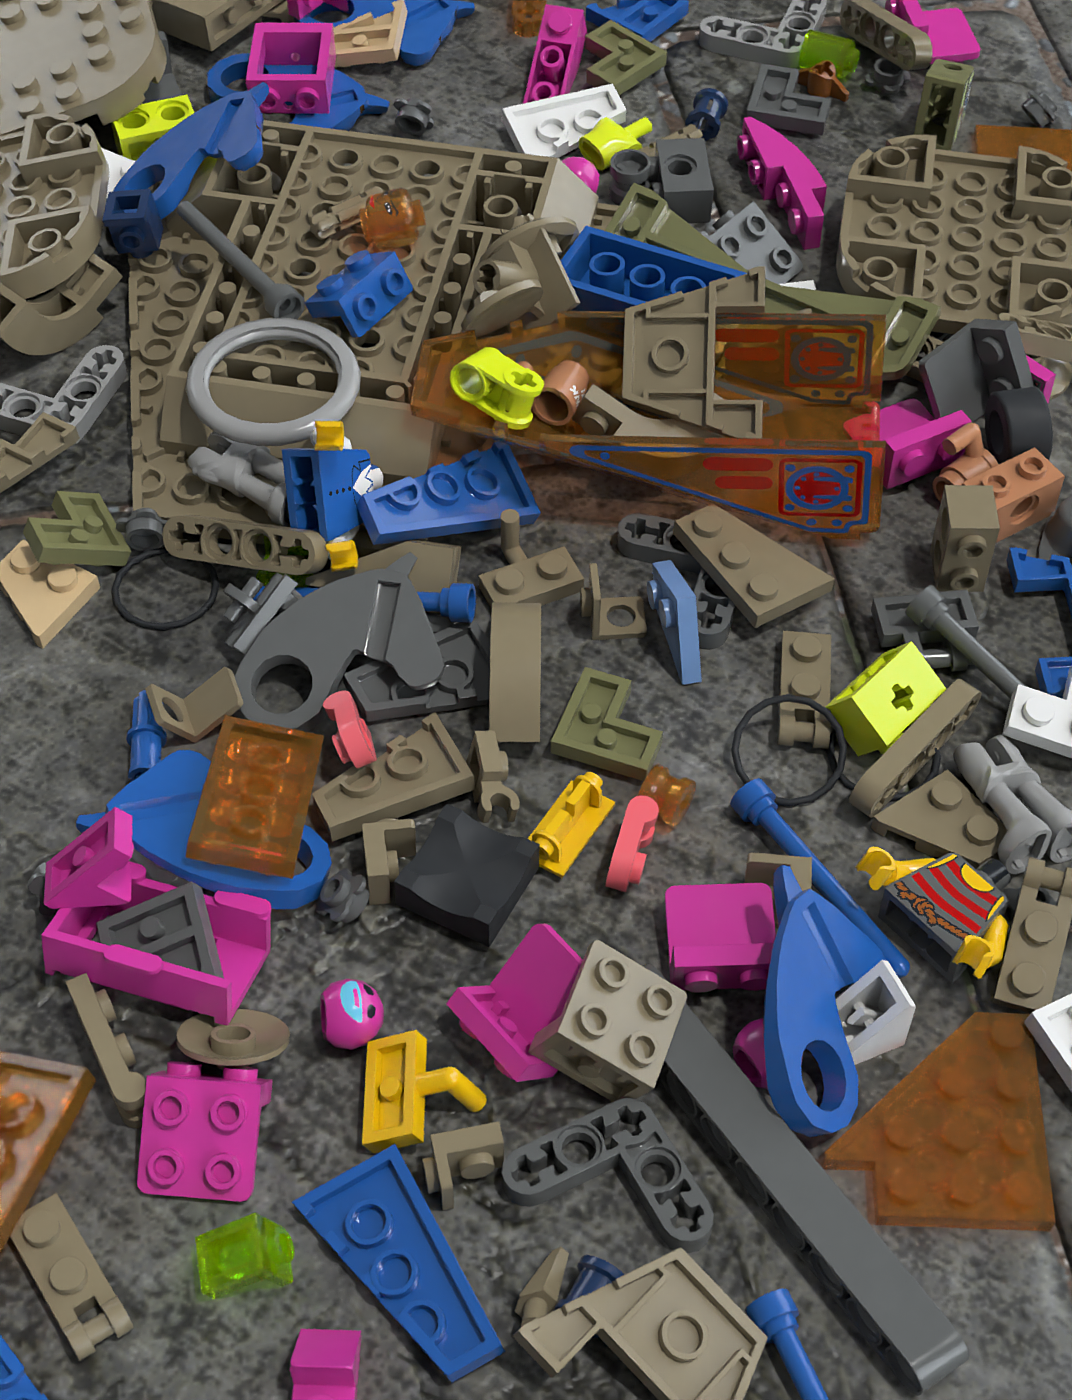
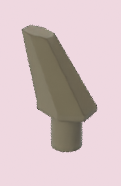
[515,1247,569,1327]

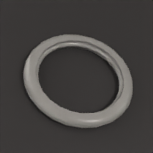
[186,318,361,446]

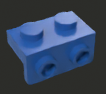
[305,250,413,337]

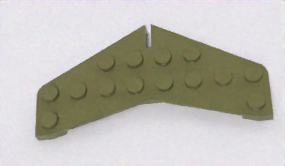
[604,183,940,383]

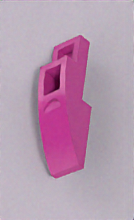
[737,117,827,250]

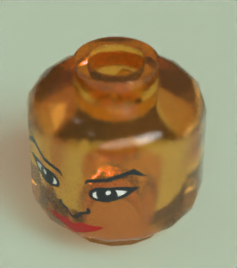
[359,188,426,251]

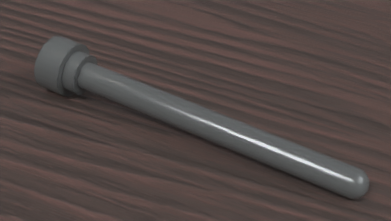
[177,201,305,319]
[905,585,1025,699]

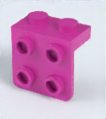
[885,0,980,64]
[842,398,972,489]
[664,883,776,992]
[446,924,583,1082]
[137,1062,273,1202]

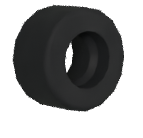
[985,387,1053,465]

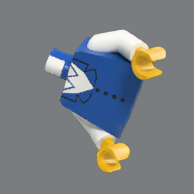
[281,421,383,572]

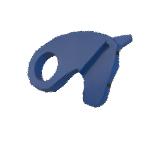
[294,0,475,66]
[207,53,390,131]
[113,82,269,220]
[76,750,332,909]
[763,865,885,1137]

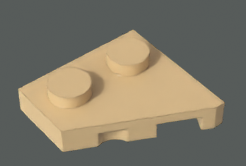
[333,0,408,67]
[0,540,100,648]

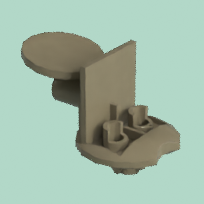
[461,213,580,344]

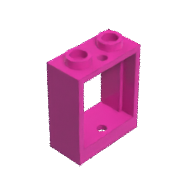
[246,23,336,113]

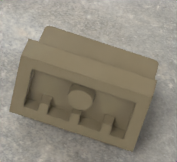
[528,940,687,1102]

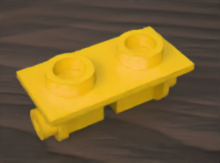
[528,772,615,878]

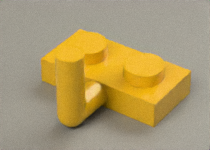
[362,1030,487,1154]

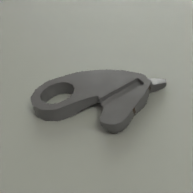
[234,552,445,739]

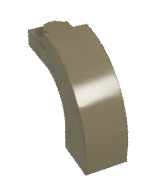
[0,254,123,356]
[572,384,726,476]
[489,602,541,742]

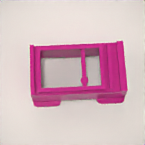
[41,861,271,1025]

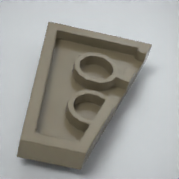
[673,503,835,628]

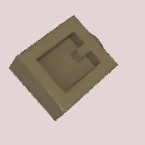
[362,818,416,905]
[422,1121,504,1210]

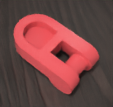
[323,690,377,769]
[605,795,659,892]

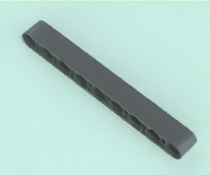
[643,964,969,1396]

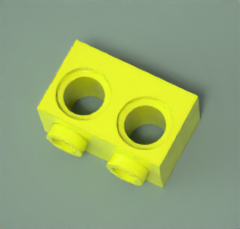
[111,95,194,161]

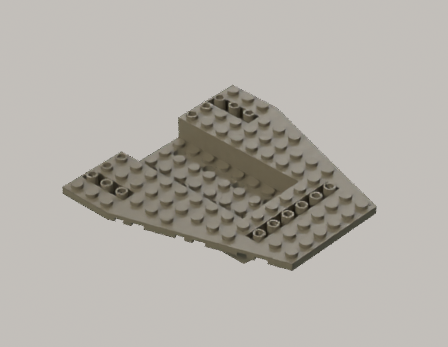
[128,120,619,559]

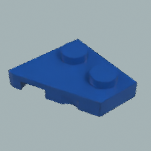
[585,0,689,42]

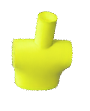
[578,117,652,171]

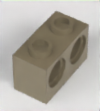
[930,485,1000,592]

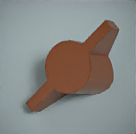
[798,60,849,102]

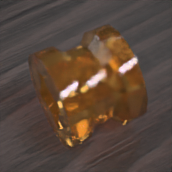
[638,764,696,827]

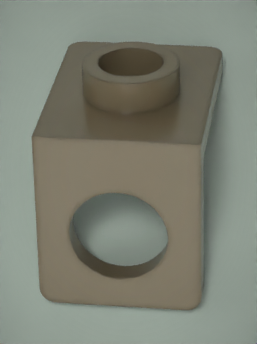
[580,563,647,640]
[145,667,243,743]

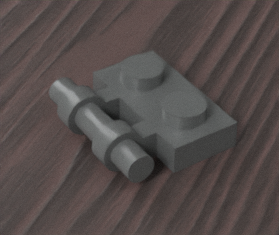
[871,590,984,672]

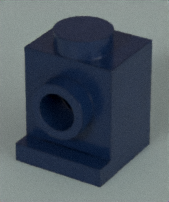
[102,189,164,259]

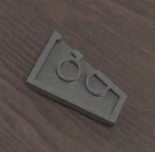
[343,619,490,722]

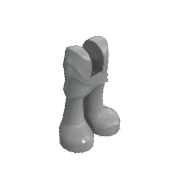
[187,431,290,527]
[953,735,1072,874]

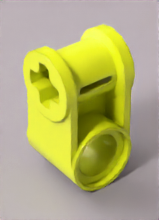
[450,347,544,430]

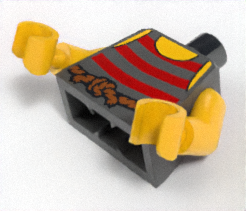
[855,847,1011,984]

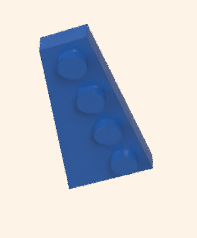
[356,438,541,545]
[292,1144,505,1383]

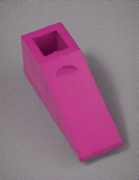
[523,4,587,104]

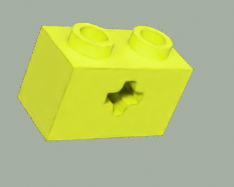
[825,641,946,756]

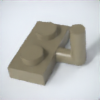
[478,509,584,610]

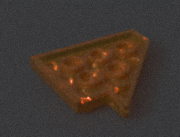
[823,1012,1055,1231]

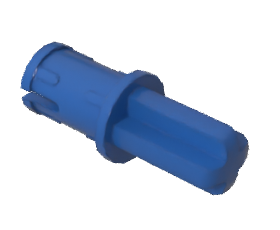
[126,690,167,782]

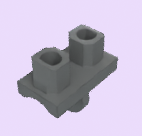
[223,572,303,655]

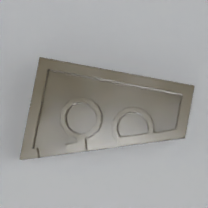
[312,712,475,842]

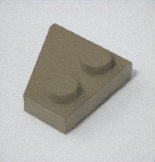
[871,769,1007,869]

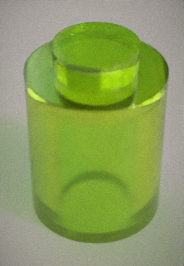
[799,29,860,79]

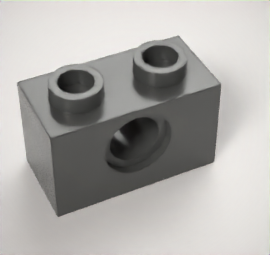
[648,138,714,223]

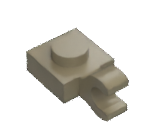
[466,731,520,823]

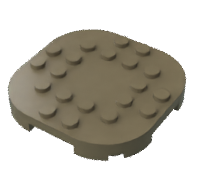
[0,0,167,135]
[0,113,109,299]
[836,135,1072,334]

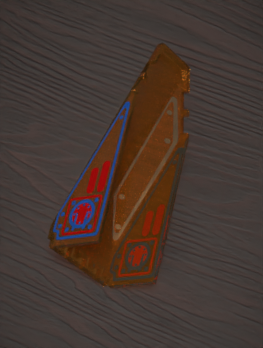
[410,311,886,540]

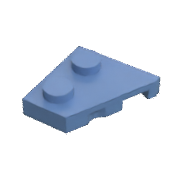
[647,560,702,685]

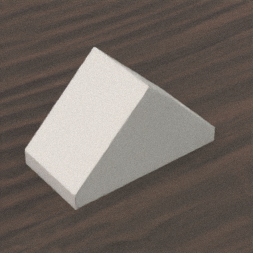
[835,960,916,1065]

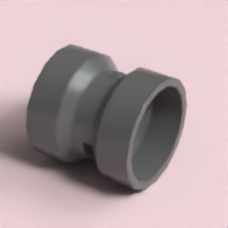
[609,149,651,205]

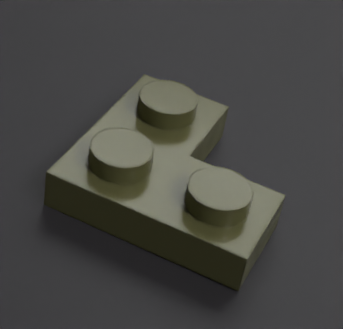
[585,20,667,95]
[23,491,131,567]
[551,667,663,782]

